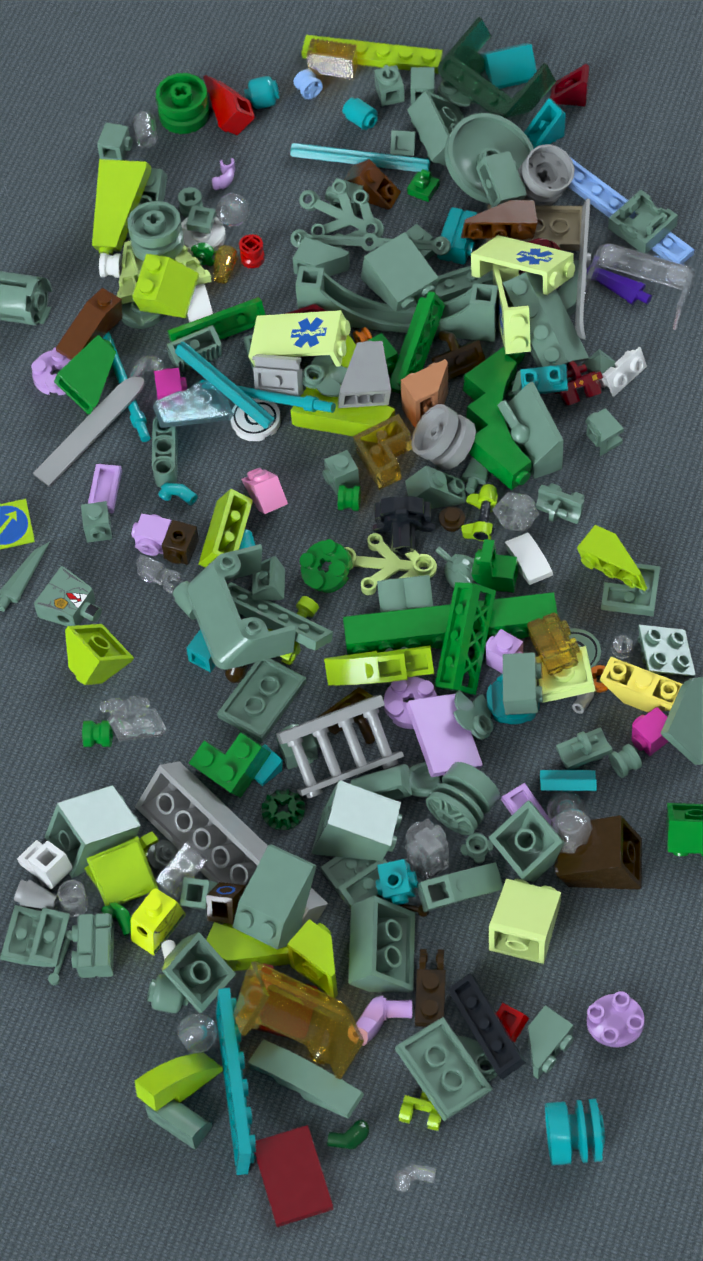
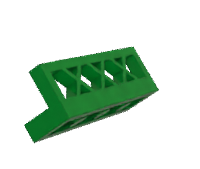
[390,291,445,393]
[435,582,496,695]

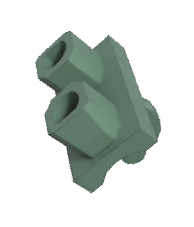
[535,483,585,525]
[556,727,613,770]

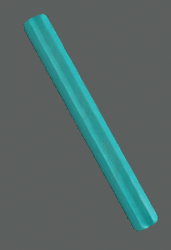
[175,342,274,429]

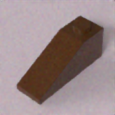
[56,287,122,360]

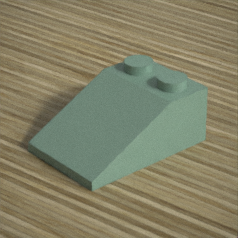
[232,844,317,949]

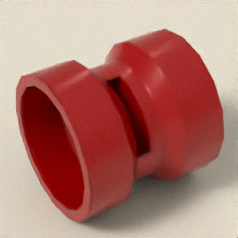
[239,234,265,269]

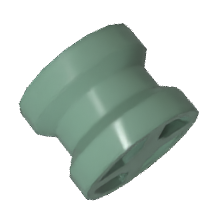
[178,187,203,217]
[609,744,642,778]

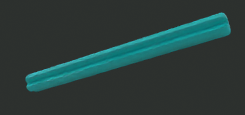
[290,143,430,172]

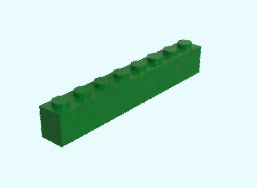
[343,592,559,655]

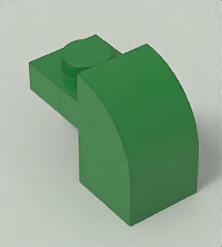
[471,539,519,593]

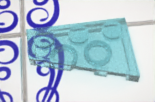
[153,381,233,428]

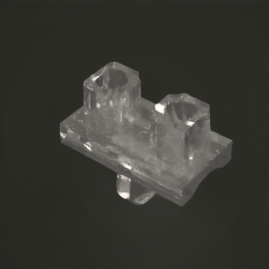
[156,842,209,898]

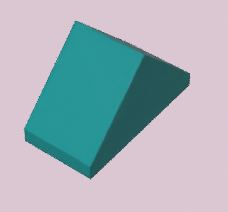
[524,98,566,148]

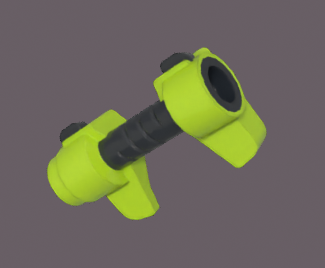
[462,484,500,541]

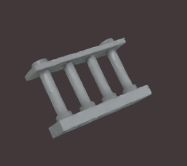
[276,695,404,798]

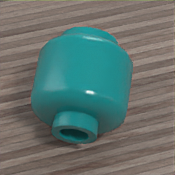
[244,76,280,109]

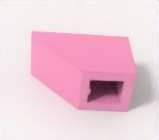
[241,468,288,514]

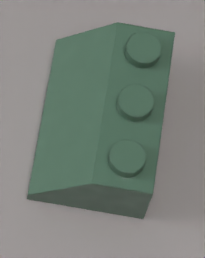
[407,90,464,166]
[505,382,564,479]
[348,896,415,993]

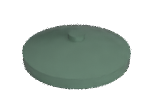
[445,113,534,204]

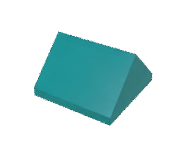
[480,43,538,90]

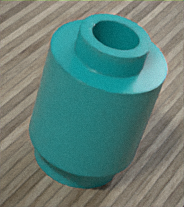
[342,98,378,130]

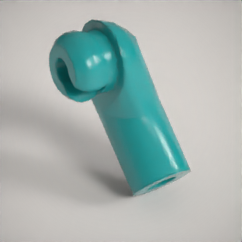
[158,483,198,505]

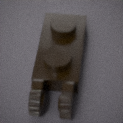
[415,949,446,1027]

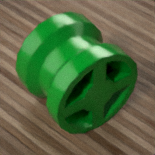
[338,485,361,512]

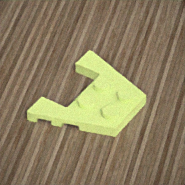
[117,241,212,304]

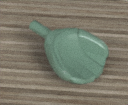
[435,546,474,588]
[409,762,441,797]

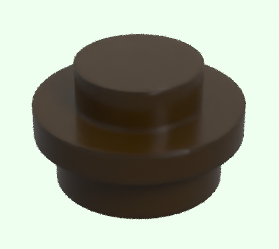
[439,507,465,532]

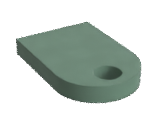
[660,677,703,765]

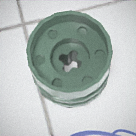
[426,762,500,835]

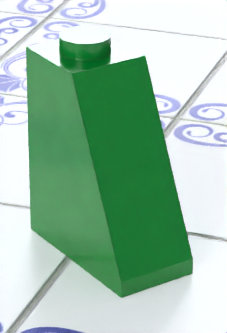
[54,335,116,415]

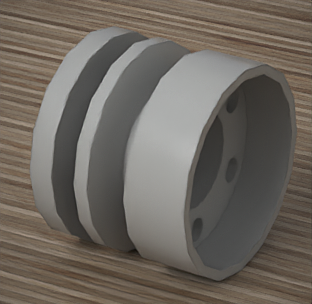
[517,144,575,206]

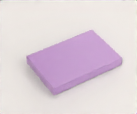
[406,694,483,777]

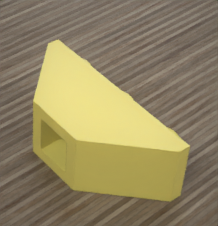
[600,657,682,713]

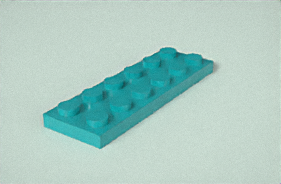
[215,988,256,1175]

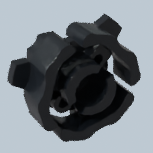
[373,496,435,554]

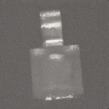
[136,554,181,593]

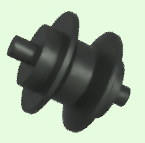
[147,840,178,870]

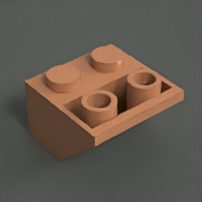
[401,359,448,428]

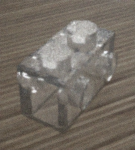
[405,818,449,880]

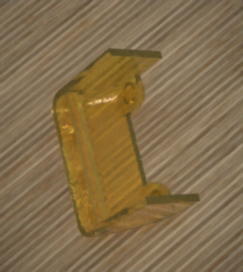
[233,961,364,1080]

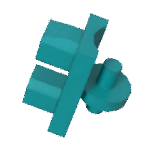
[520,364,569,394]

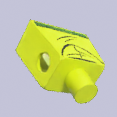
[131,888,186,955]

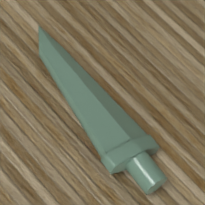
[461,457,488,494]
[0,542,50,612]

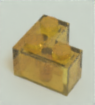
[353,414,412,490]

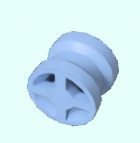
[293,69,323,99]

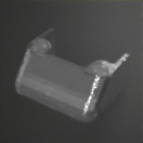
[584,243,696,330]

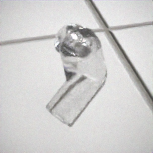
[128,355,163,378]
[394,1164,437,1192]

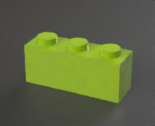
[198,489,253,567]

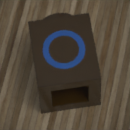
[206,882,246,924]

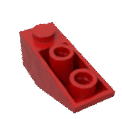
[203,75,255,135]

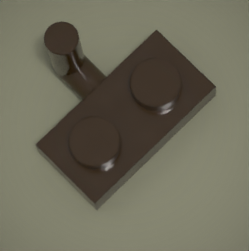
[431,331,486,380]
[317,687,375,744]

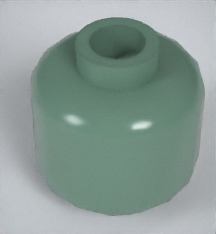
[147,973,189,1014]

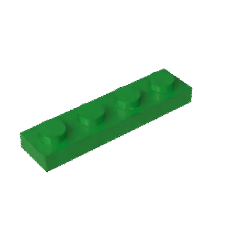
[167,297,266,342]

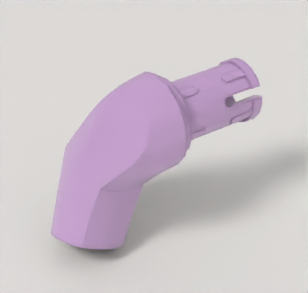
[351,995,412,1046]

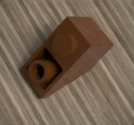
[344,159,401,210]

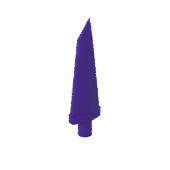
[587,265,652,305]

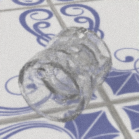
[57,880,89,917]

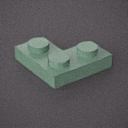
[601,563,660,617]

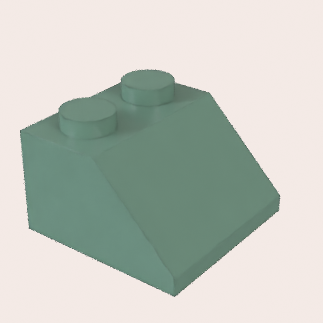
[488,800,565,882]
[162,932,236,1013]

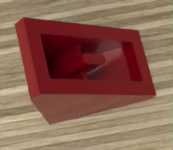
[550,64,589,107]

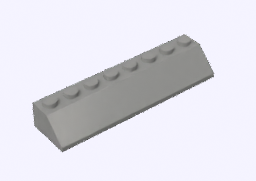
[135,761,328,929]

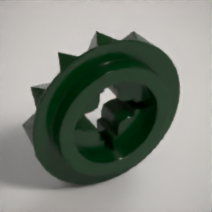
[261,789,305,830]

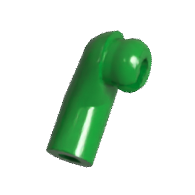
[101,902,131,936]

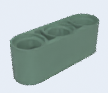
[152,414,178,488]

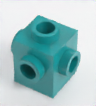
[376,859,418,905]

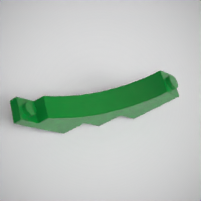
[463,347,532,490]

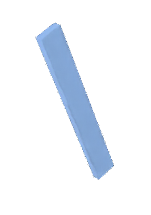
[568,158,694,268]

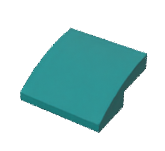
[540,770,597,791]

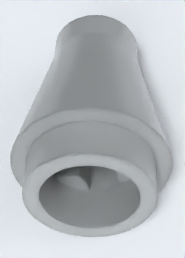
[14,879,58,910]

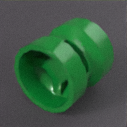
[82,720,113,747]

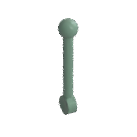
[48,930,73,985]

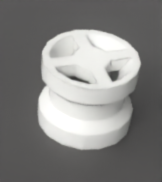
[99,253,122,278]

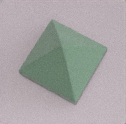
[582,349,616,373]

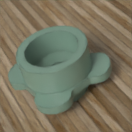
[461,832,494,863]

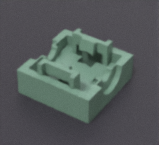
[608,190,678,254]

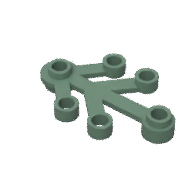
[299,179,384,249]

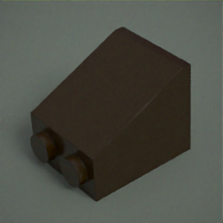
[555,815,642,890]

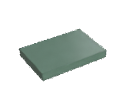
[217,658,307,742]
[395,1017,493,1121]

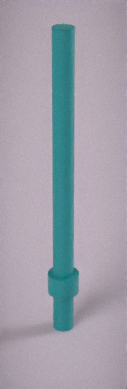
[102,332,151,442]
[199,379,336,413]

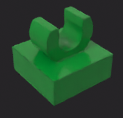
[407,169,439,202]

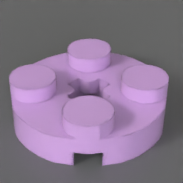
[31,347,71,395]
[384,677,437,729]

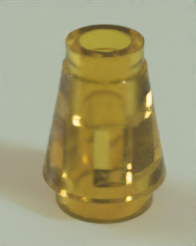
[213,245,238,284]

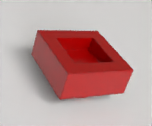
[497,1003,529,1043]

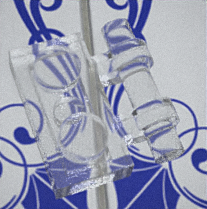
[100,696,167,741]

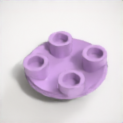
[587,991,645,1047]

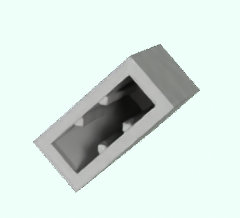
[338,341,391,408]

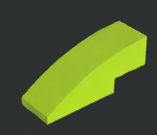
[135,1052,223,1111]

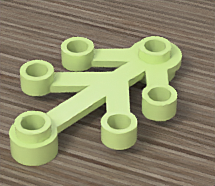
[345,533,437,595]

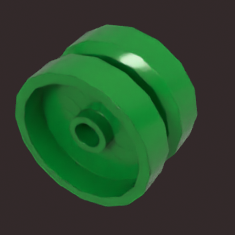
[156,73,210,134]

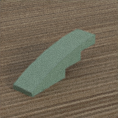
[248,1039,364,1119]

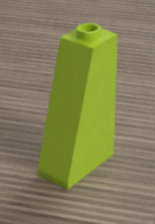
[92,159,151,255]
[291,377,397,442]

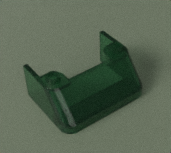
[438,17,556,119]

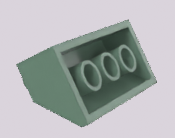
[502,272,589,367]

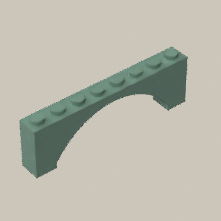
[295,266,498,342]

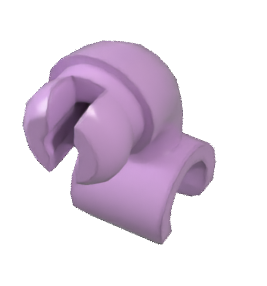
[212,158,235,190]

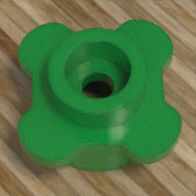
[191,243,215,266]

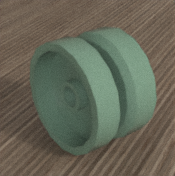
[127,201,184,261]

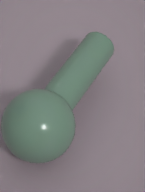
[497,400,530,445]

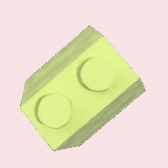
[489,879,561,964]

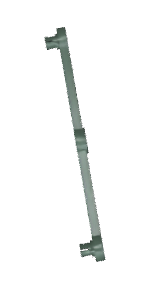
[290,229,451,255]

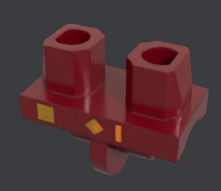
[554,361,603,406]

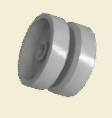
[411,404,476,470]

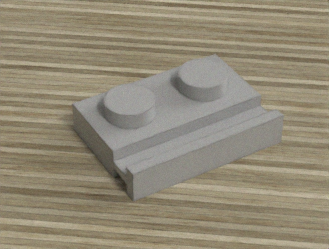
[252,354,303,396]

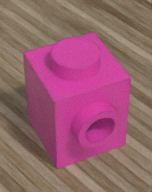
[154,368,188,410]
[631,707,669,756]

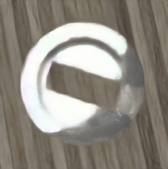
[612,635,634,658]

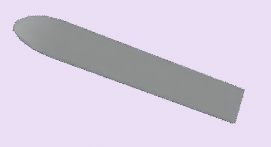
[575,199,591,340]
[33,377,145,487]

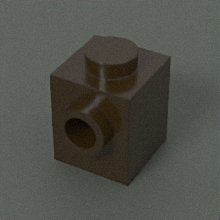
[162,520,199,565]

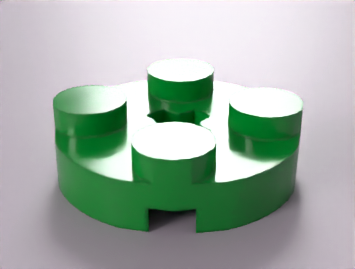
[299,539,353,593]

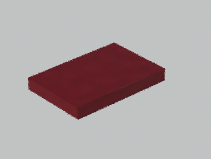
[255,1125,334,1227]

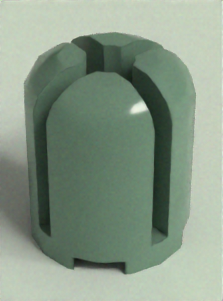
[0,271,52,325]

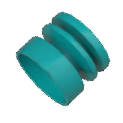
[545,1099,605,1165]

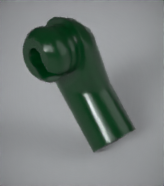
[327,1120,369,1149]

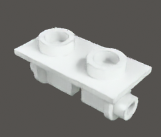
[599,347,647,397]

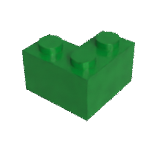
[189,732,271,798]

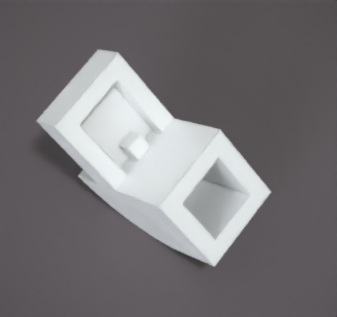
[17,840,72,889]

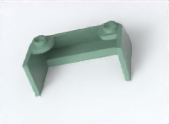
[187,544,296,670]

